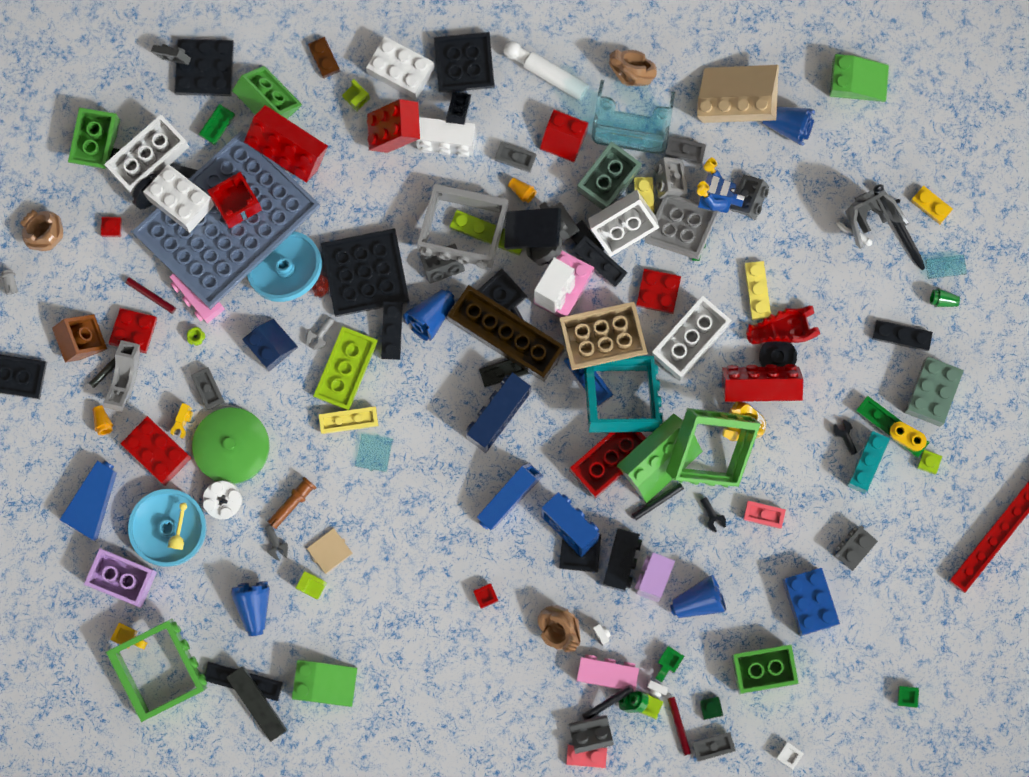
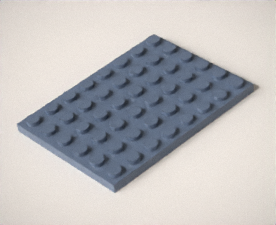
[132,130,321,310]

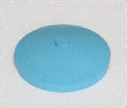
[247,231,322,302]
[128,489,207,567]

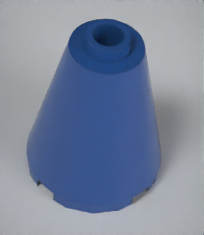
[762,106,815,146]
[403,290,455,341]
[670,575,726,618]

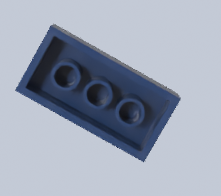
[466,372,531,453]

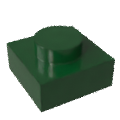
[700,697,723,720]

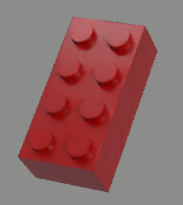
[244,105,328,183]
[722,364,803,402]
[569,417,646,499]

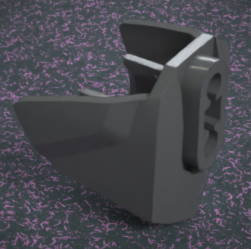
[845,190,909,249]

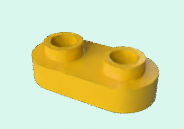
[889,422,927,451]

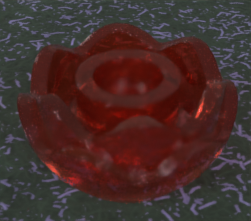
[312,274,328,298]

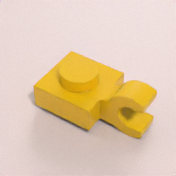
[170,403,193,439]
[110,622,148,650]

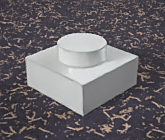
[593,624,611,646]
[647,680,669,698]
[776,742,804,770]

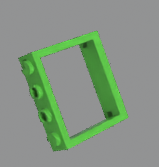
[666,408,761,488]
[106,619,207,722]

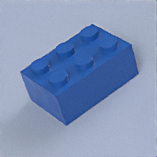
[541,492,599,557]
[782,567,840,636]

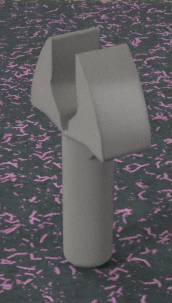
[307,317,334,350]

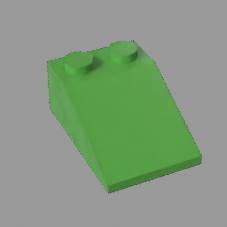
[830,54,889,102]
[68,107,120,169]
[292,660,358,707]

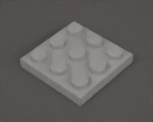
[645,195,719,260]

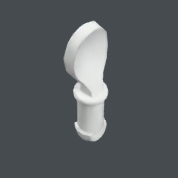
[837,221,872,246]

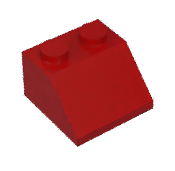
[540,110,589,163]

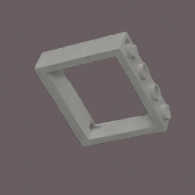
[417,184,509,268]

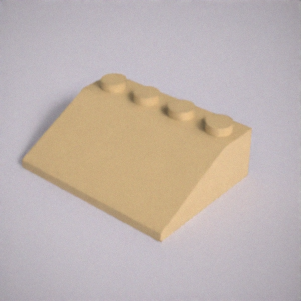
[697,65,779,123]
[560,302,647,370]

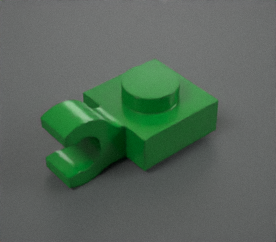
[655,646,685,683]

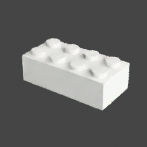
[104,114,189,195]
[651,296,732,381]

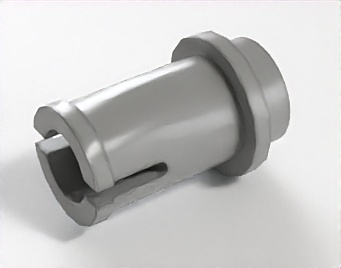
[0,270,18,295]

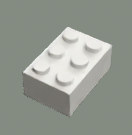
[366,36,435,100]
[416,117,476,158]
[143,164,214,233]
[588,190,659,257]
[534,257,576,314]

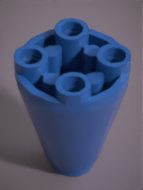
[231,581,270,636]

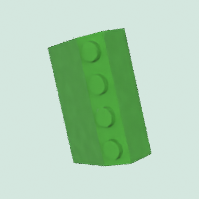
[617,413,703,504]

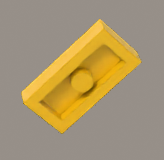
[911,185,953,225]

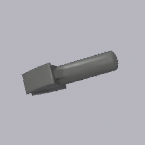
[265,525,288,561]

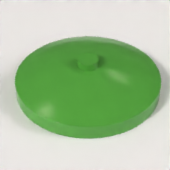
[192,407,270,484]

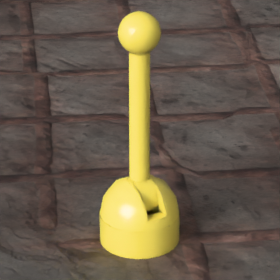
[167,503,187,550]

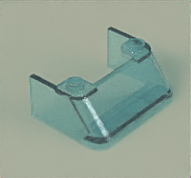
[591,80,675,154]

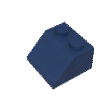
[242,318,298,372]

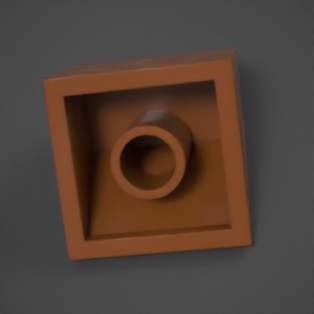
[52,314,107,363]

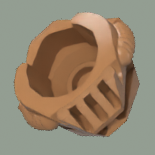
[609,49,657,86]
[20,210,63,251]
[537,605,581,652]

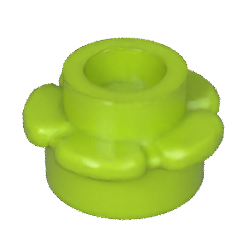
[187,327,205,346]

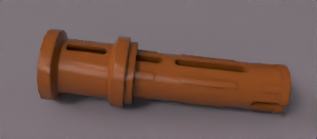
[267,477,317,529]

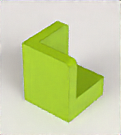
[342,79,370,111]
[296,571,327,600]
[641,693,664,720]

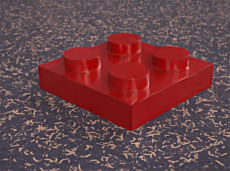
[636,269,681,314]
[109,308,157,354]

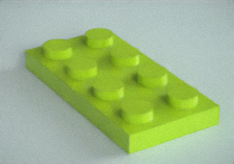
[313,326,378,410]

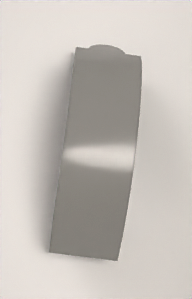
[103,340,140,411]

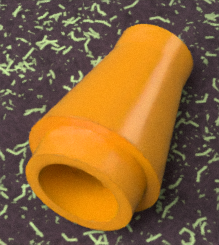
[508,178,537,203]
[92,405,113,435]

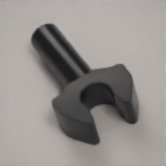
[833,419,858,456]
[700,497,726,533]

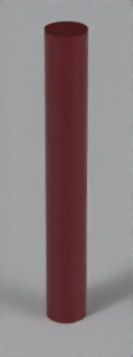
[125,277,176,314]
[667,697,691,756]

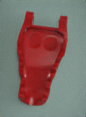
[746,305,820,344]

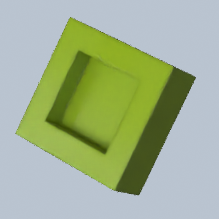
[917,450,943,475]

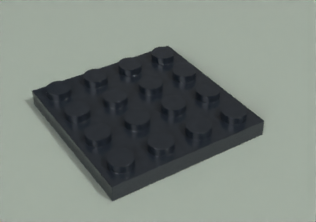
[321,228,410,317]

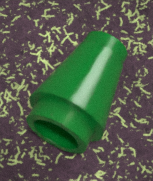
[930,288,960,307]

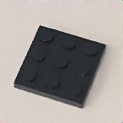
[434,32,495,93]
[175,39,234,96]

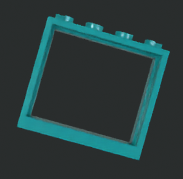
[584,356,663,433]

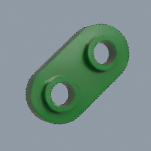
[618,691,649,713]

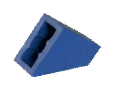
[60,460,117,542]
[477,463,543,530]

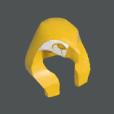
[722,402,766,442]

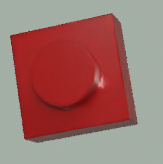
[101,217,122,237]
[473,583,499,609]

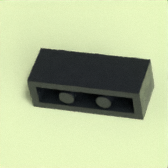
[603,528,642,592]

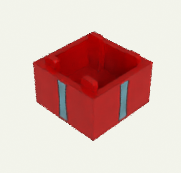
[207,172,262,229]

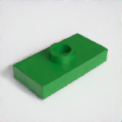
[198,104,235,146]

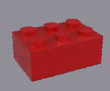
[367,99,420,153]
[120,416,192,486]

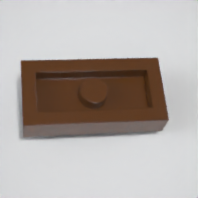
[308,37,340,79]

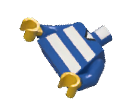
[697,157,745,213]

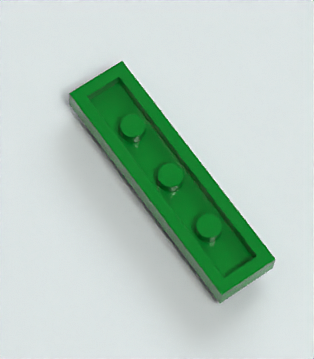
[855,396,930,458]

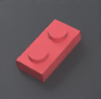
[743,501,786,529]
[566,745,607,768]

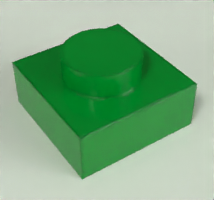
[897,686,919,708]

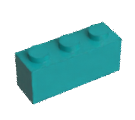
[847,431,890,494]

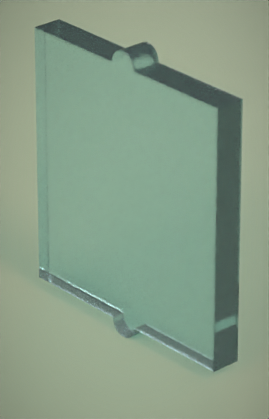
[355,434,393,472]

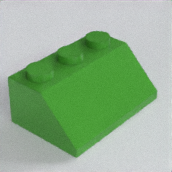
[232,66,302,119]

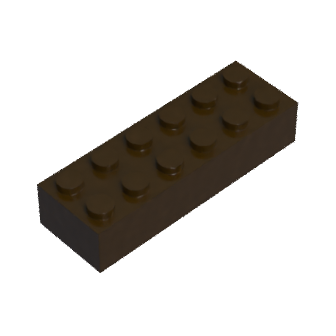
[447,285,565,382]

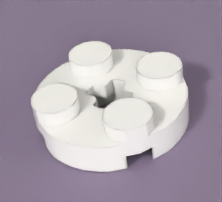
[203,480,242,519]

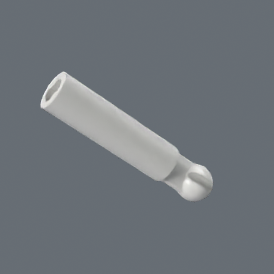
[503,41,589,101]

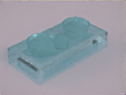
[925,255,967,279]

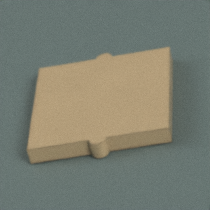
[307,528,353,574]

